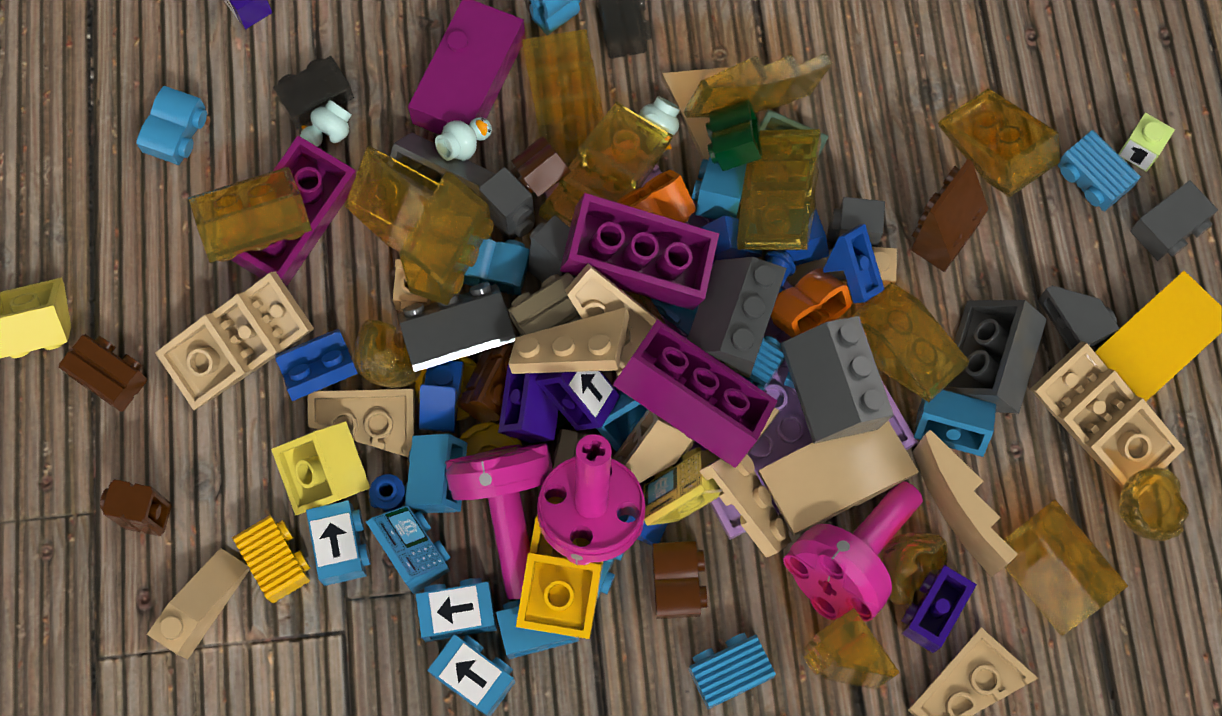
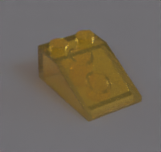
[938,88,1060,197]
[345,146,456,260]
[851,282,969,402]

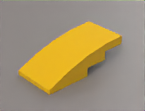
[1095,271,1222,401]
[516,497,604,639]

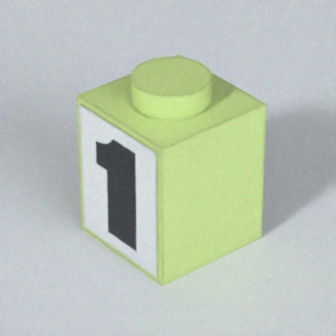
[1118,112,1175,172]

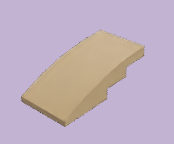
[155,271,314,410]
[1030,341,1185,497]
[758,421,919,536]
[913,430,1018,577]

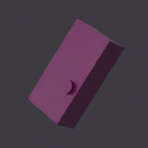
[408,0,526,135]
[221,136,357,287]
[560,193,719,310]
[613,319,778,468]

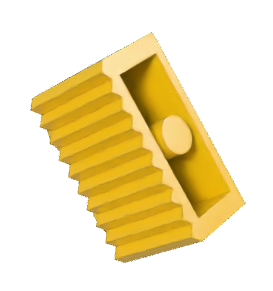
[232,515,311,603]

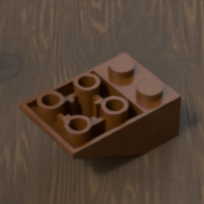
[911,159,988,273]

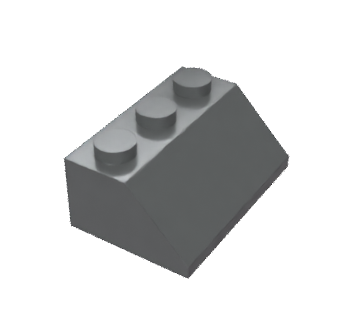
[376,132,495,244]
[687,257,787,378]
[397,282,516,372]
[940,300,1047,413]
[781,316,894,444]

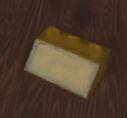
[188,166,312,263]
[399,172,494,305]
[1004,500,1128,636]
[804,608,900,690]

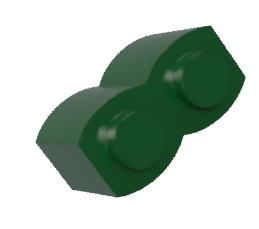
[706,98,762,171]

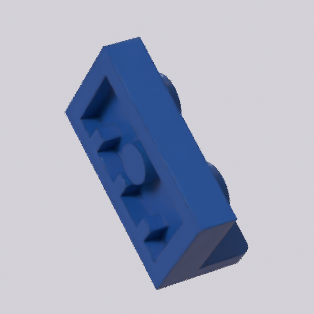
[275,329,358,401]

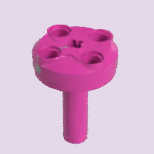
[537,434,645,565]
[445,444,553,599]
[783,481,923,622]

